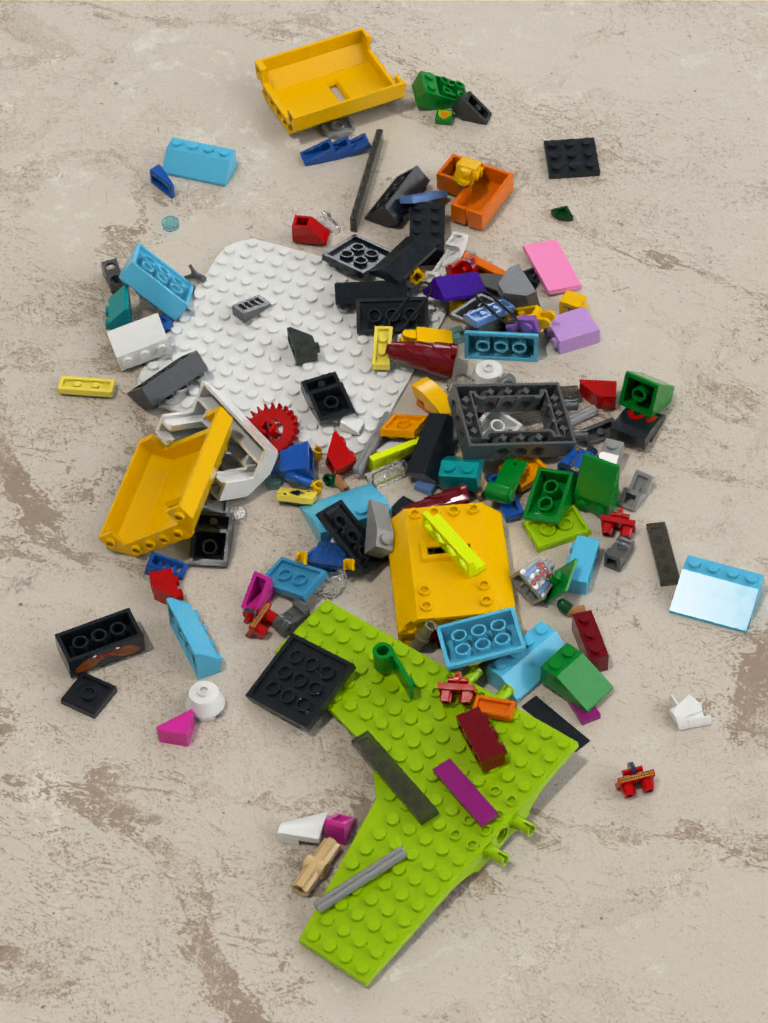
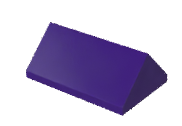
[423,272,488,302]

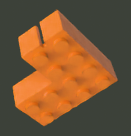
[436,153,513,231]

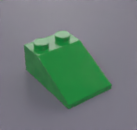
[574,453,620,517]
[522,467,577,525]
[540,643,613,713]

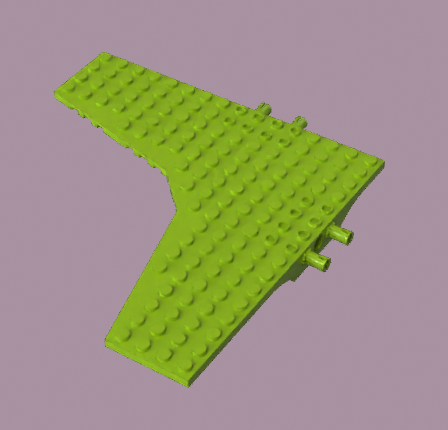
[274,599,579,987]

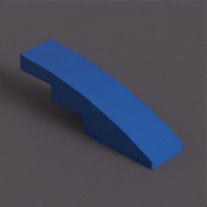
[300,133,372,165]

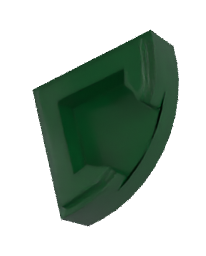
[551,206,573,222]

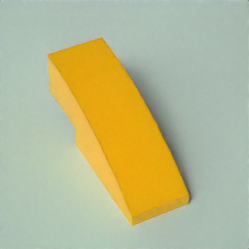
[411,377,452,416]

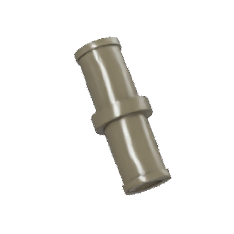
[409,620,437,652]

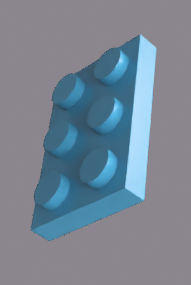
[265,557,328,602]

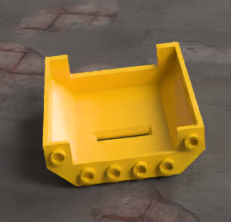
[255,27,406,135]
[98,406,233,557]
[388,502,517,645]

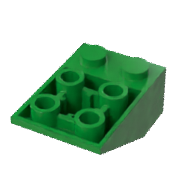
[412,71,466,111]

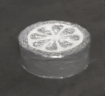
[228,505,247,524]

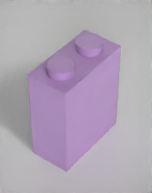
[544,307,600,355]

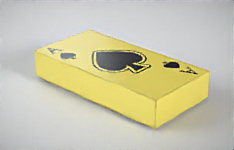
[276,487,317,505]

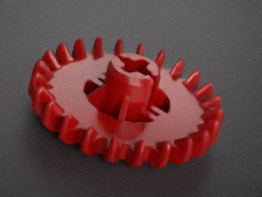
[246,403,300,454]

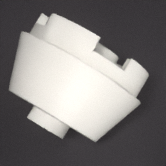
[470,360,505,384]
[185,681,225,722]

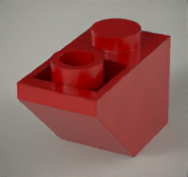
[292,215,330,246]
[325,431,356,476]
[149,568,184,605]

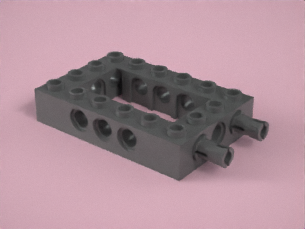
[447,382,588,459]

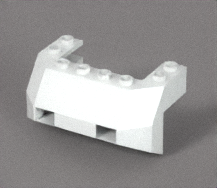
[155,380,278,501]

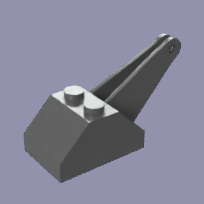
[478,264,540,308]

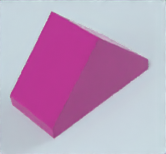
[241,571,274,613]
[156,709,195,747]
[324,813,357,846]

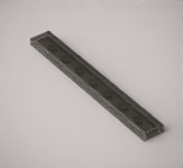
[350,129,384,232]

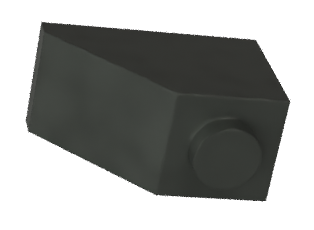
[451,91,492,125]
[287,327,320,365]

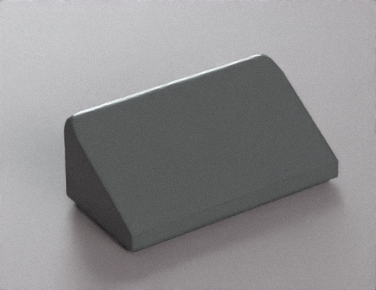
[583,417,615,447]

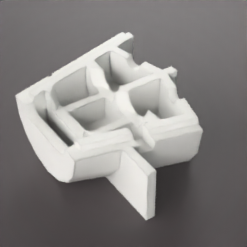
[667,694,712,731]

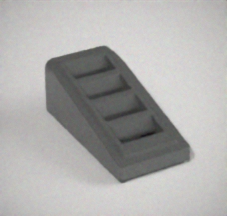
[232,295,271,323]

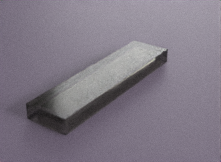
[646,522,680,586]

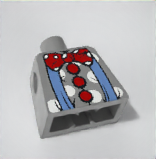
[509,558,555,606]

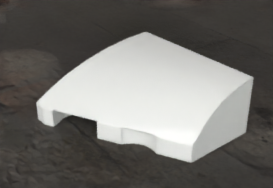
[277,813,329,845]

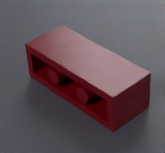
[572,610,609,672]
[456,706,507,773]

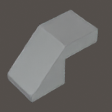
[617,470,655,512]

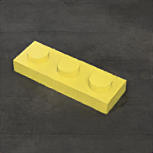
[372,326,393,370]
[58,376,116,398]

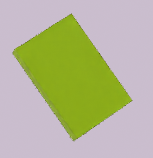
[522,505,591,553]

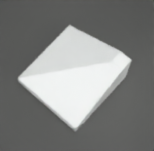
[340,416,364,435]

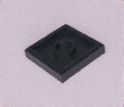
[61,672,117,719]

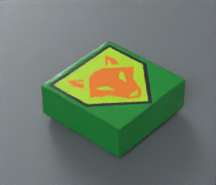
[435,109,454,125]

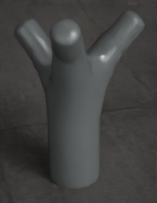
[183,264,207,283]

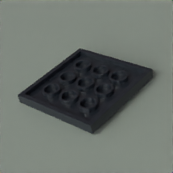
[245,633,356,732]

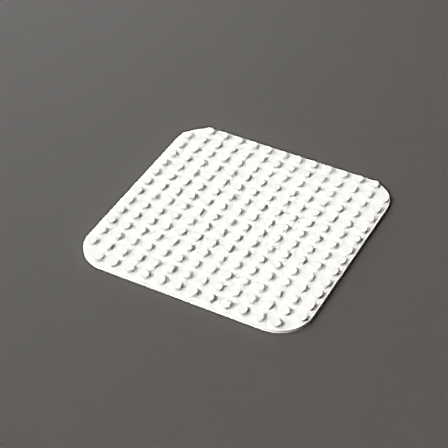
[138,239,448,456]

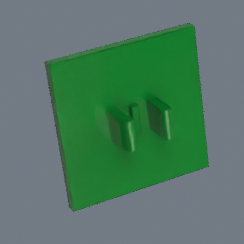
[544,558,578,605]

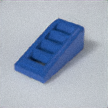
[150,164,175,199]
[144,552,188,580]

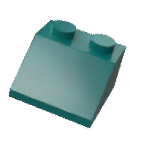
[105,285,132,330]
[438,456,484,491]

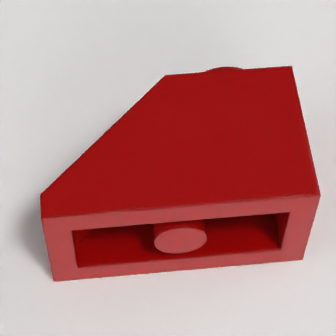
[579,379,617,410]

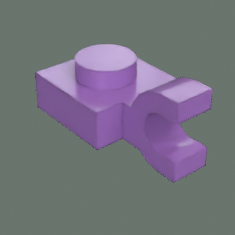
[506,315,541,334]

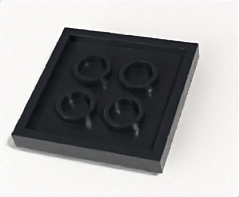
[544,137,600,179]
[322,234,392,279]

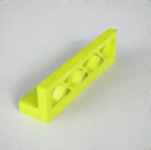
[367,433,421,474]
[422,511,485,578]

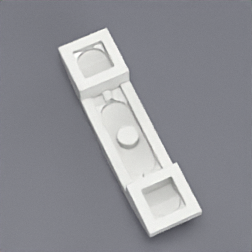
[419,231,469,287]

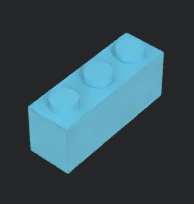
[565,535,600,595]

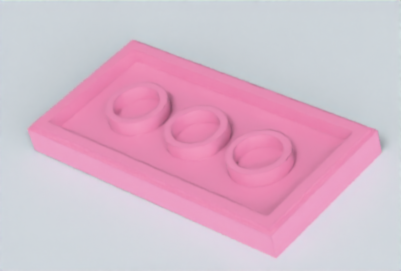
[523,239,581,295]

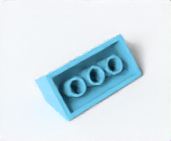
[162,137,237,187]
[464,330,539,362]
[166,597,223,680]
[486,621,565,703]

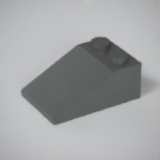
[449,293,506,332]

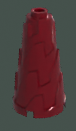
[385,341,458,380]
[397,483,470,514]

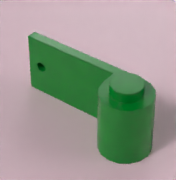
[484,458,528,505]
[372,642,417,700]

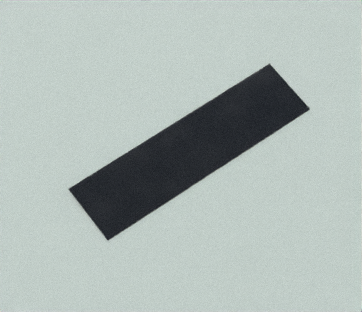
[521,696,590,752]

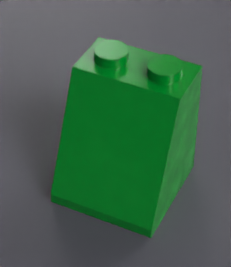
[619,371,675,418]

